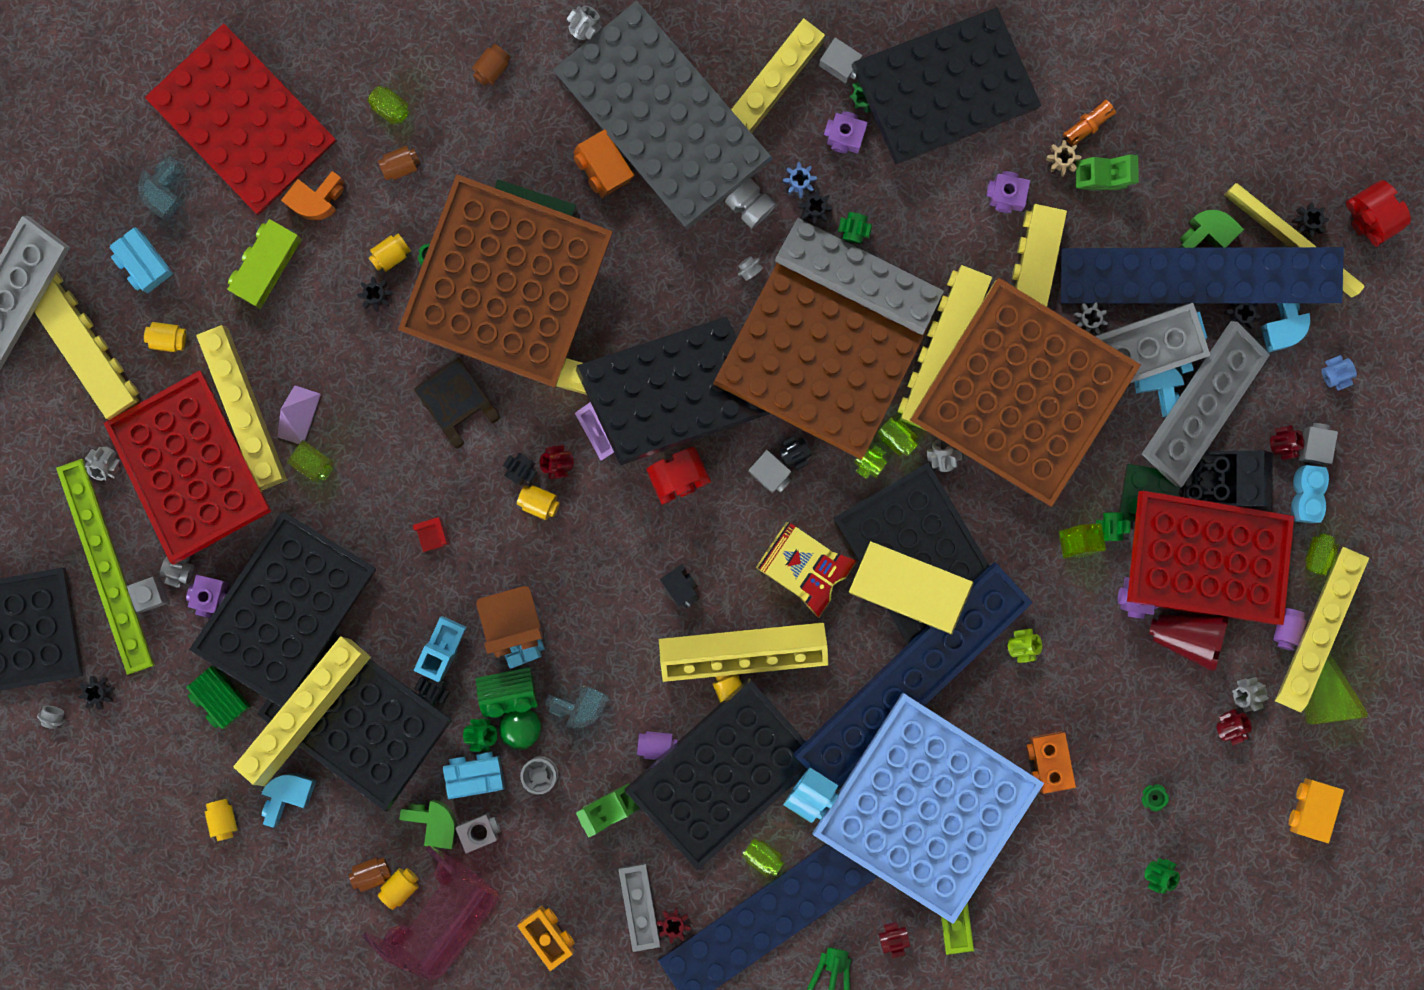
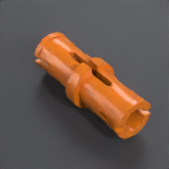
[1063,100,1116,147]

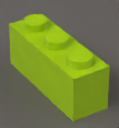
[227,219,302,309]

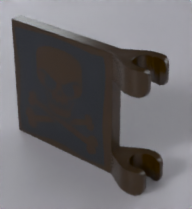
[414,358,500,449]

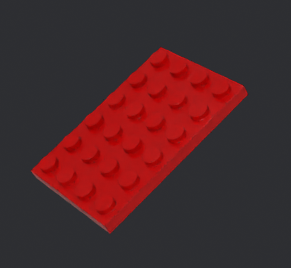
[145,23,337,215]
[104,370,271,565]
[1127,491,1294,625]

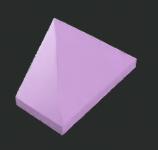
[277,386,321,446]
[575,402,614,460]

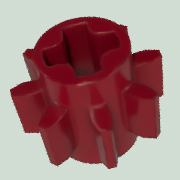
[1270,425,1305,460]
[539,445,574,479]
[1216,709,1252,746]
[657,907,691,943]
[878,922,911,959]

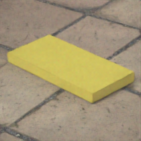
[849,541,974,634]

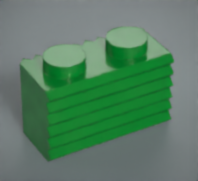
[186,665,252,729]
[475,667,537,718]

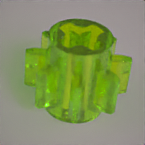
[853,445,888,479]

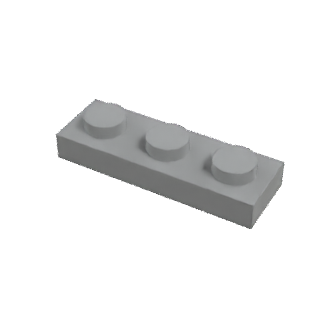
[618,863,660,952]

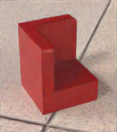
[413,517,450,552]

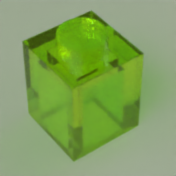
[287,440,333,483]
[1059,523,1106,558]

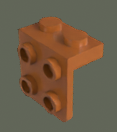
[476,586,544,658]

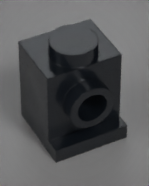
[660,564,700,608]

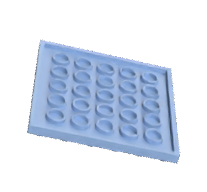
[812,693,1044,924]

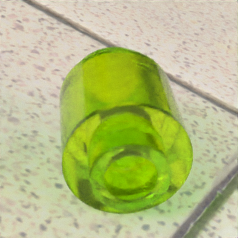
[367,85,409,125]
[877,417,918,457]
[1304,533,1340,576]
[742,838,784,878]

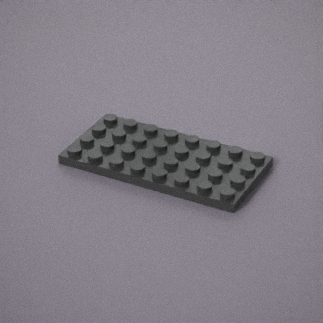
[553,0,773,230]

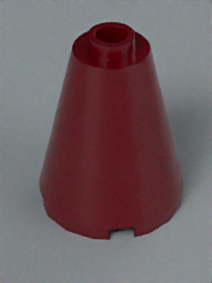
[1149,614,1229,671]

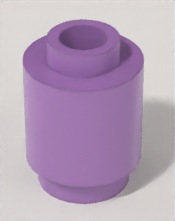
[1273,608,1307,651]
[637,731,678,760]

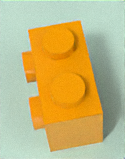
[1289,778,1344,844]
[517,905,575,971]

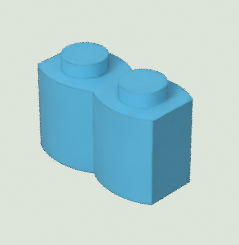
[1291,465,1329,524]
[783,767,839,823]

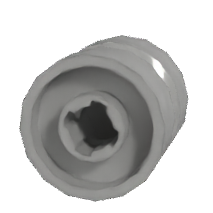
[725,178,777,229]
[520,756,559,794]

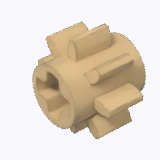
[1046,140,1081,176]

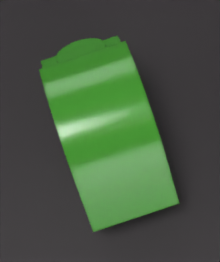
[1076,154,1139,190]
[1178,210,1244,248]
[576,783,640,838]
[399,799,457,849]

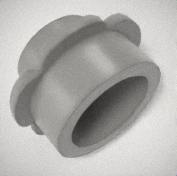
[738,256,763,281]
[37,705,65,729]

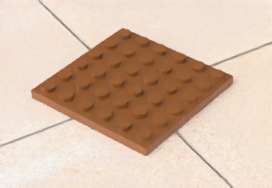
[398,174,613,388]
[713,263,932,460]
[909,277,1141,507]

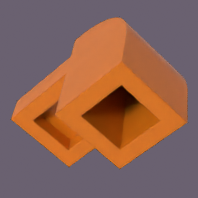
[281,171,345,220]

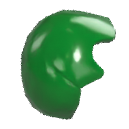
[499,709,542,750]

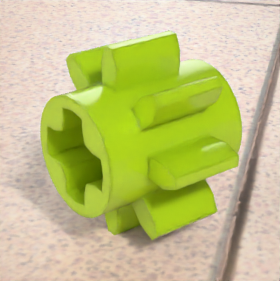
[1008,629,1042,663]

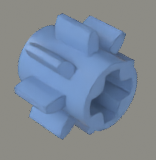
[783,162,817,198]
[1322,355,1357,391]

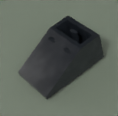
[1182,450,1273,508]

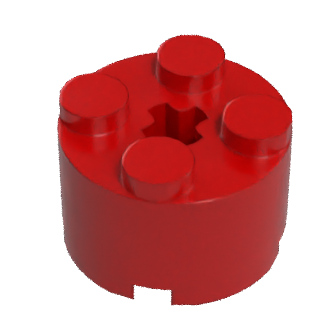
[1345,180,1411,246]
[646,447,712,505]

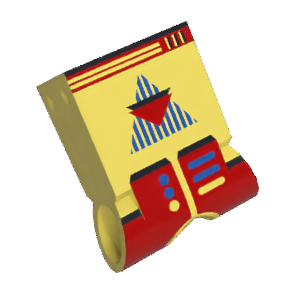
[756,522,857,618]

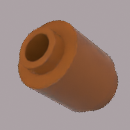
[472,44,511,86]
[378,145,420,181]
[348,857,392,893]

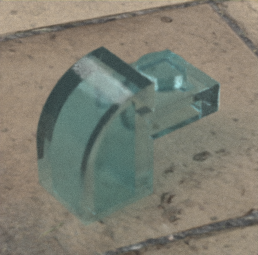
[138,155,184,222]
[545,685,610,728]

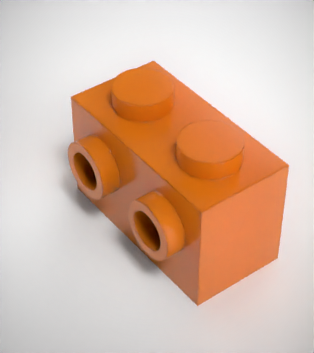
[573,129,635,198]
[1026,731,1076,794]

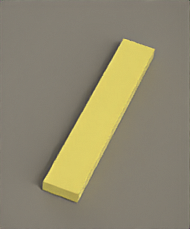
[1224,183,1364,298]

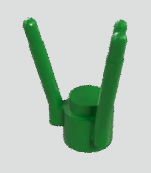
[807,947,852,990]

